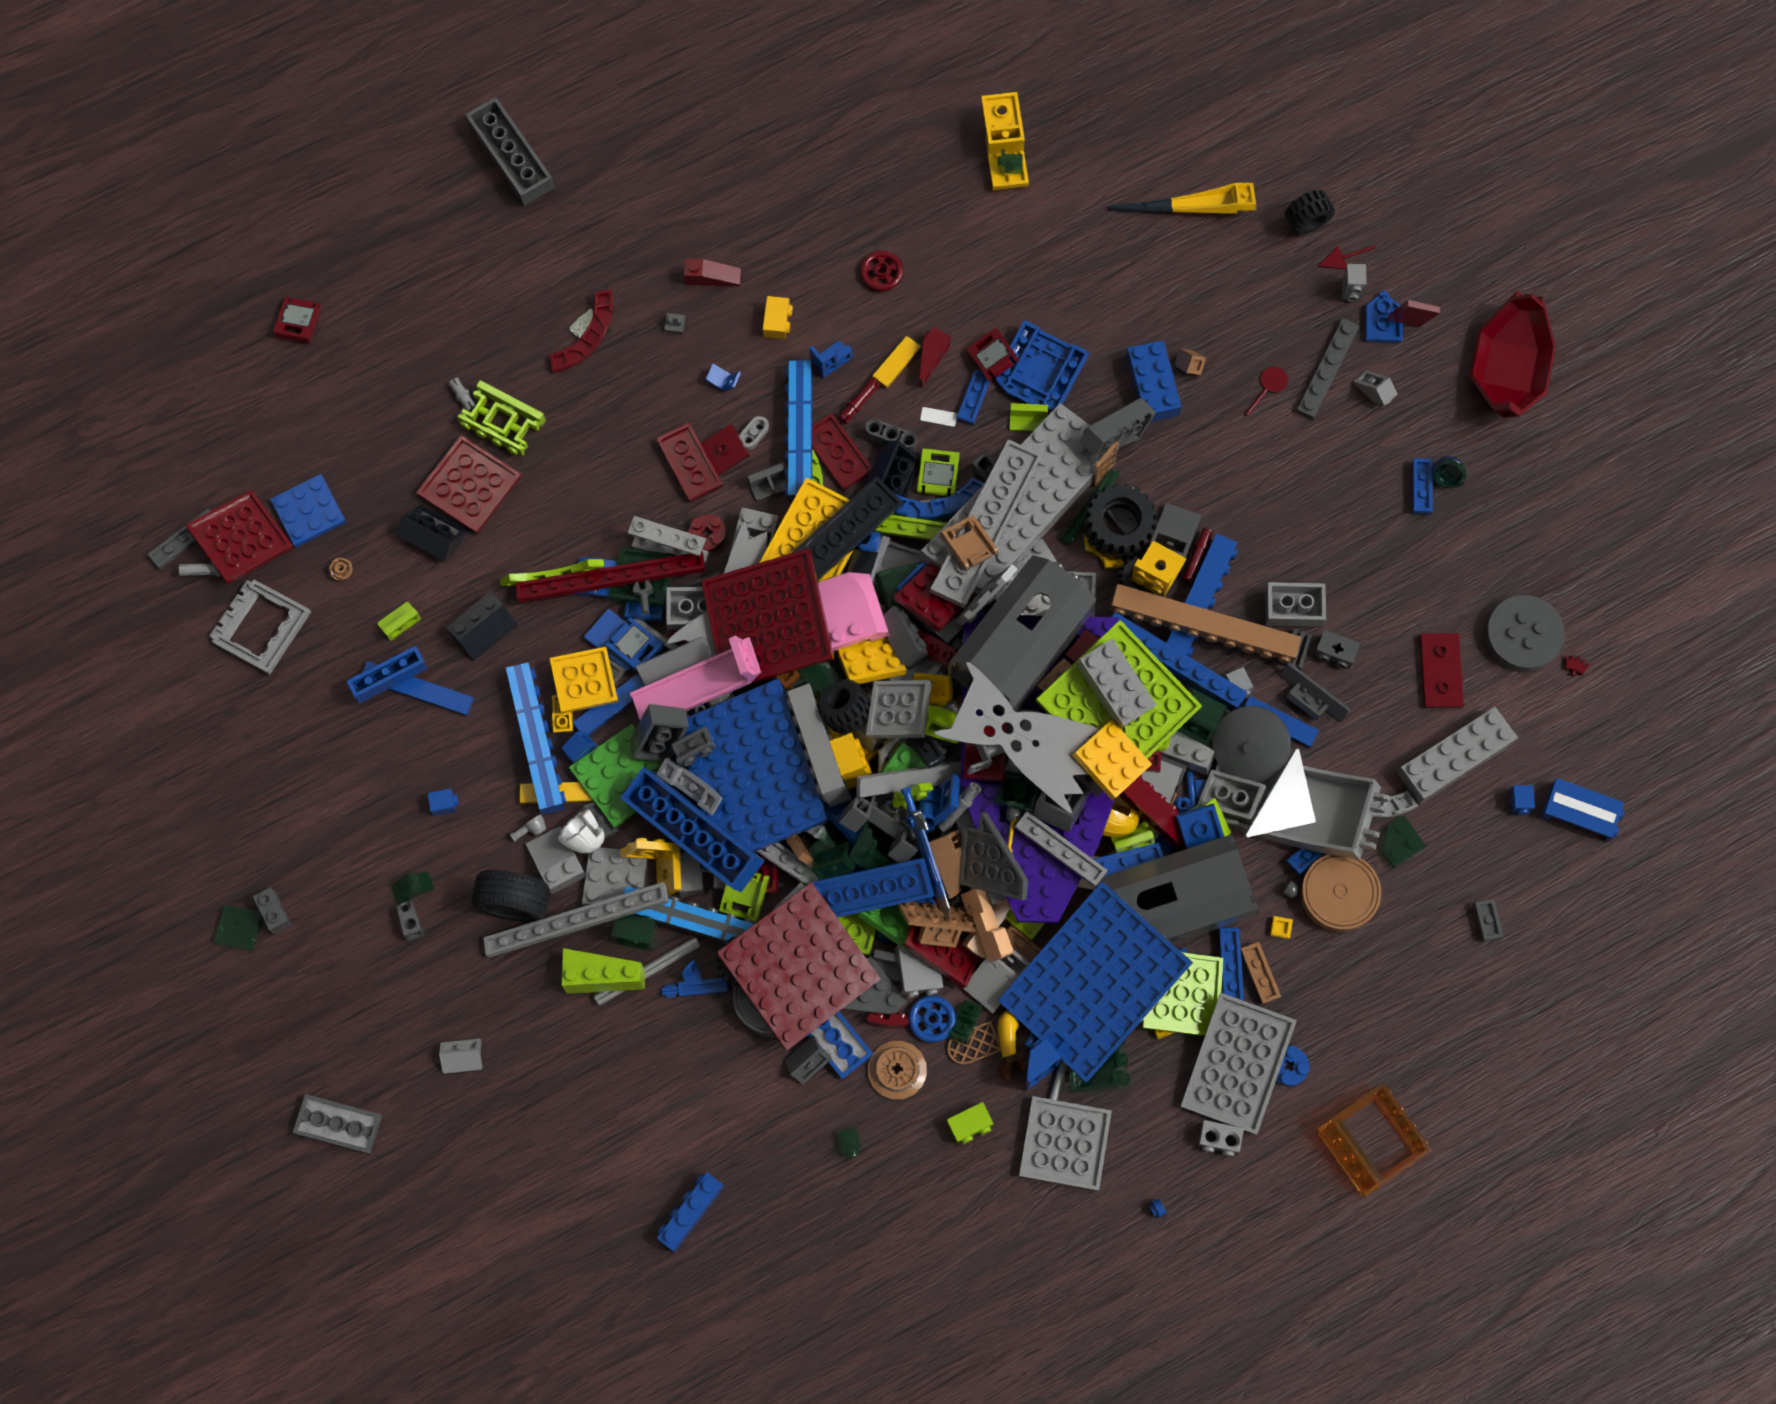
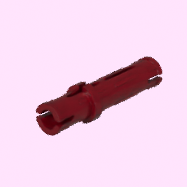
[837,377,881,425]
[1182,528,1214,583]

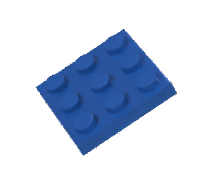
[271,474,346,548]

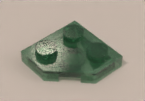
[1382,815,1426,869]

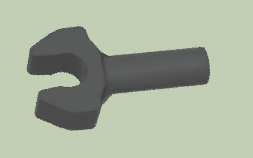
[633,580,653,615]

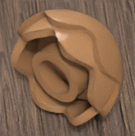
[329,558,353,581]

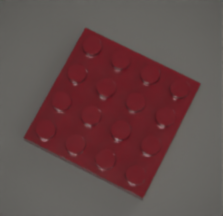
[416,435,522,535]
[186,489,293,585]

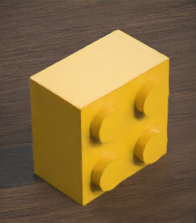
[830,733,872,789]

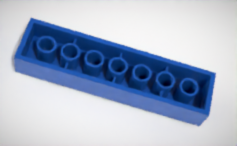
[620,767,765,892]

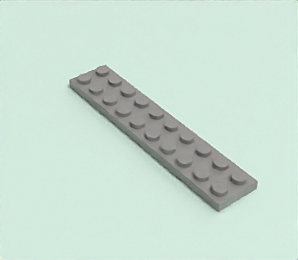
[930,439,1042,609]

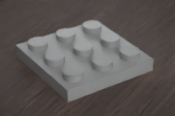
[866,680,932,738]
[582,848,648,906]

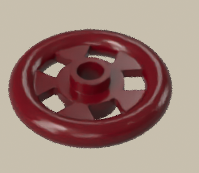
[860,251,904,291]

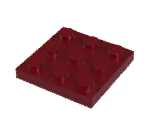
[894,563,976,632]

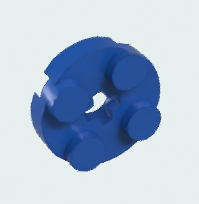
[1276,1046,1310,1086]

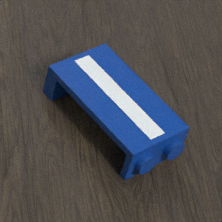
[1541,778,1625,842]

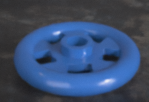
[908,995,956,1043]

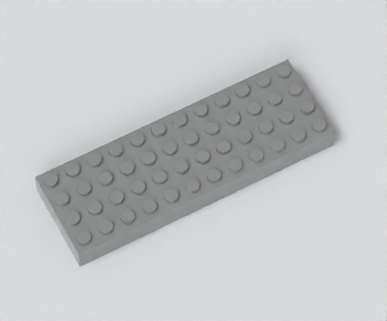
[919,403,1119,595]

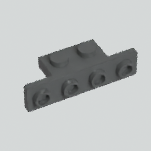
[1280,663,1350,722]

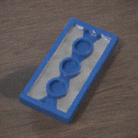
[807,1011,874,1080]

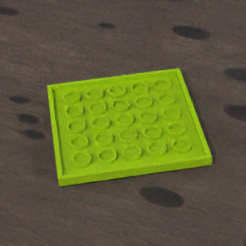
[1035,620,1202,759]

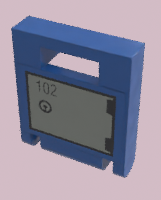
[604,617,664,674]

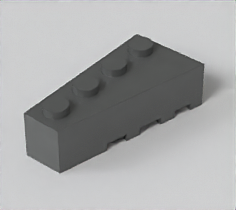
[1080,398,1156,456]

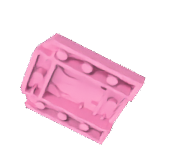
[818,572,889,655]

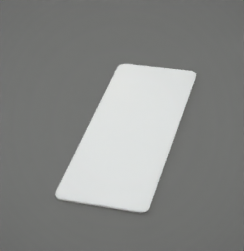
[920,407,958,427]

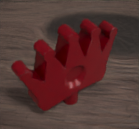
[1565,655,1591,676]

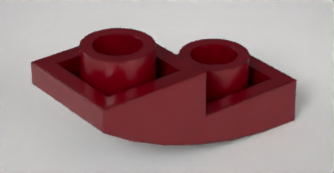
[867,1012,910,1029]

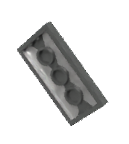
[293,1094,383,1154]

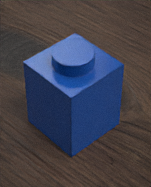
[562,731,597,762]
[1509,785,1535,815]
[428,789,459,816]

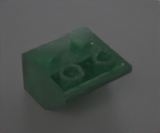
[1177,689,1227,746]

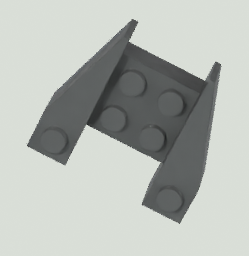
[839,793,919,862]

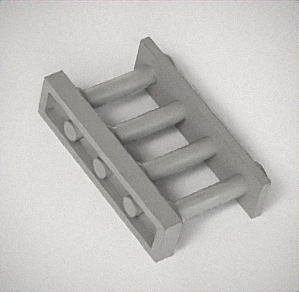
[628,516,709,564]

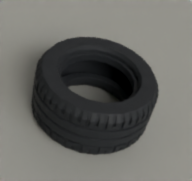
[471,870,550,922]

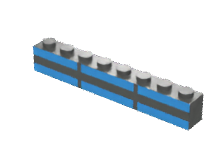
[624,885,756,942]

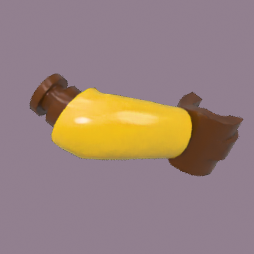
[997,1010,1027,1082]

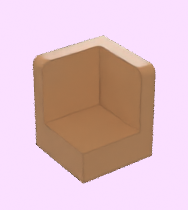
[1174,348,1206,375]

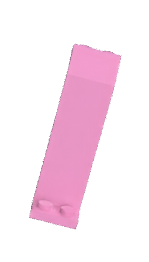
[630,636,761,720]

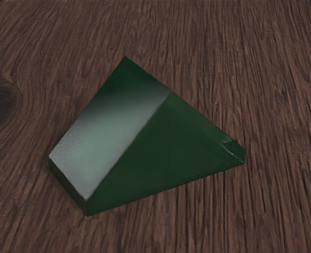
[391,872,435,904]

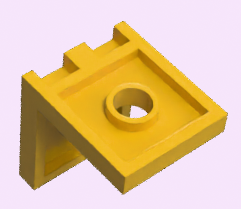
[1130,541,1186,597]
[620,838,681,896]

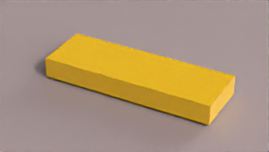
[872,336,921,388]

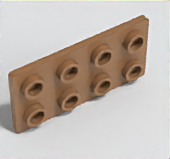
[897,901,978,948]

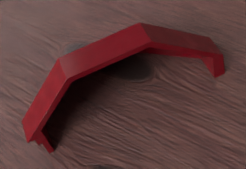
[1470,290,1556,418]

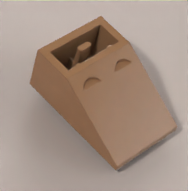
[929,829,963,898]

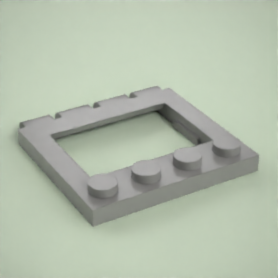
[209,579,311,675]

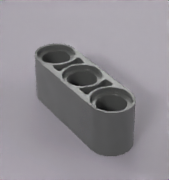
[865,419,917,452]

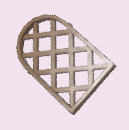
[947,1021,1001,1065]

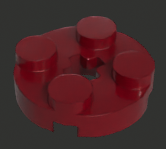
[688,515,726,552]

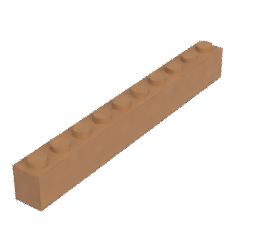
[1109,584,1301,664]

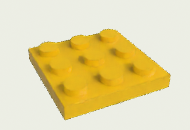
[836,636,906,684]
[550,647,618,714]
[1072,720,1152,800]

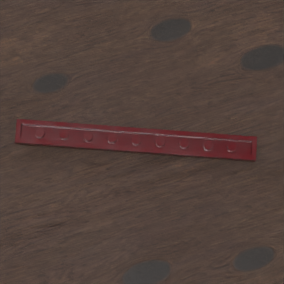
[516,551,706,603]

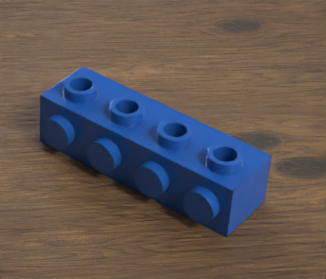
[347,646,428,704]
[657,1173,724,1253]

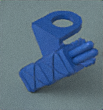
[661,960,728,998]

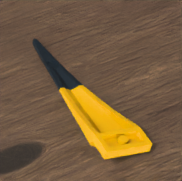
[1108,183,1256,213]

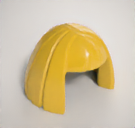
[1103,796,1140,837]

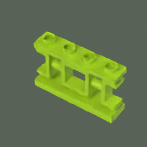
[457,380,546,456]

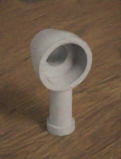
[510,814,546,842]

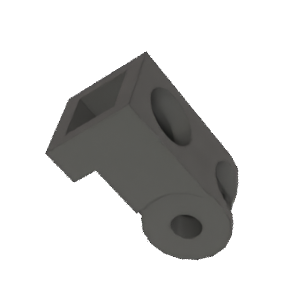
[397,900,425,941]

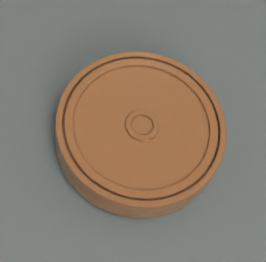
[1300,854,1381,933]

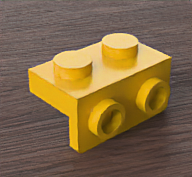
[913,673,953,707]

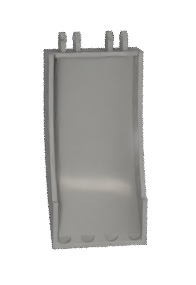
[1215,764,1390,860]

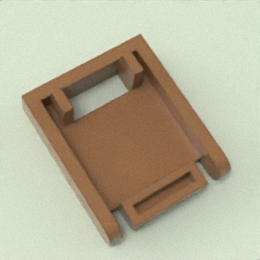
[940,515,998,571]

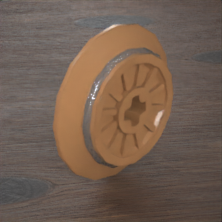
[868,1041,927,1100]

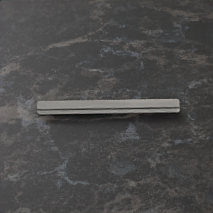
[594,937,700,1005]

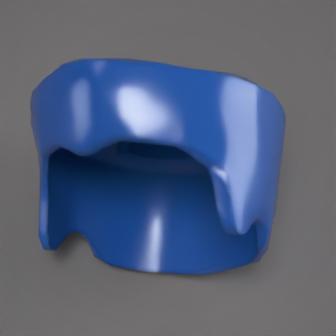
[858,532,881,552]

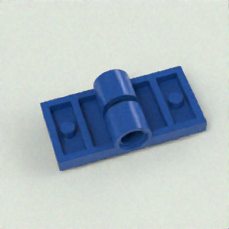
[916,774,961,834]

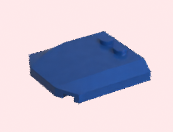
[994,320,1090,410]

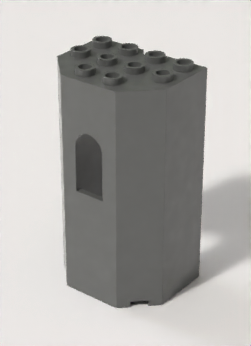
[948,555,1096,715]
[1095,834,1260,944]

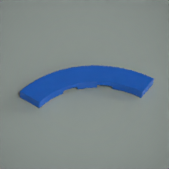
[893,477,984,520]

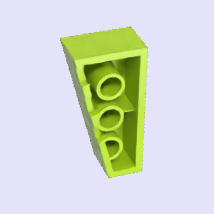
[562,948,645,994]

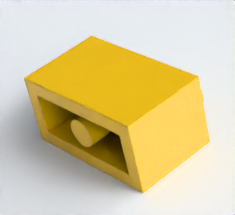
[763,296,793,339]

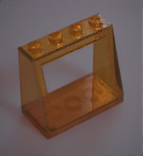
[1316,1083,1432,1198]

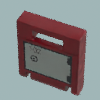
[273,297,322,343]
[966,327,1019,382]

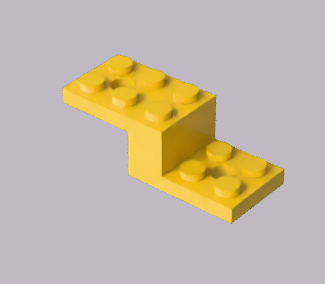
[981,92,1029,190]

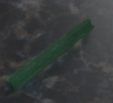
[1062,468,1119,545]

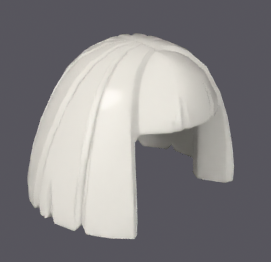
[558,810,605,853]

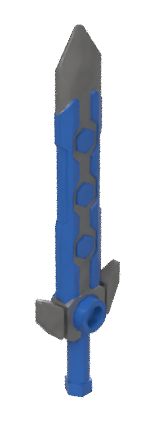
[900,786,950,920]

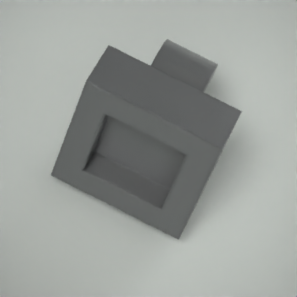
[664,313,686,335]

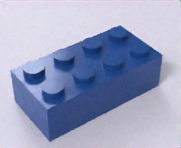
[1126,340,1182,422]

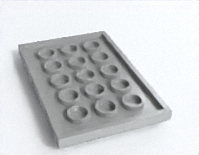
[1181,993,1297,1134]

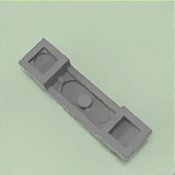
[656,758,723,815]

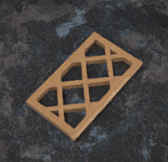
[1092,441,1118,487]

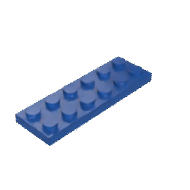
[812,857,935,917]

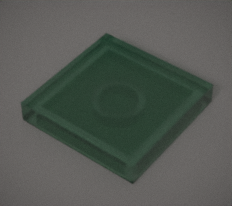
[214,905,263,951]

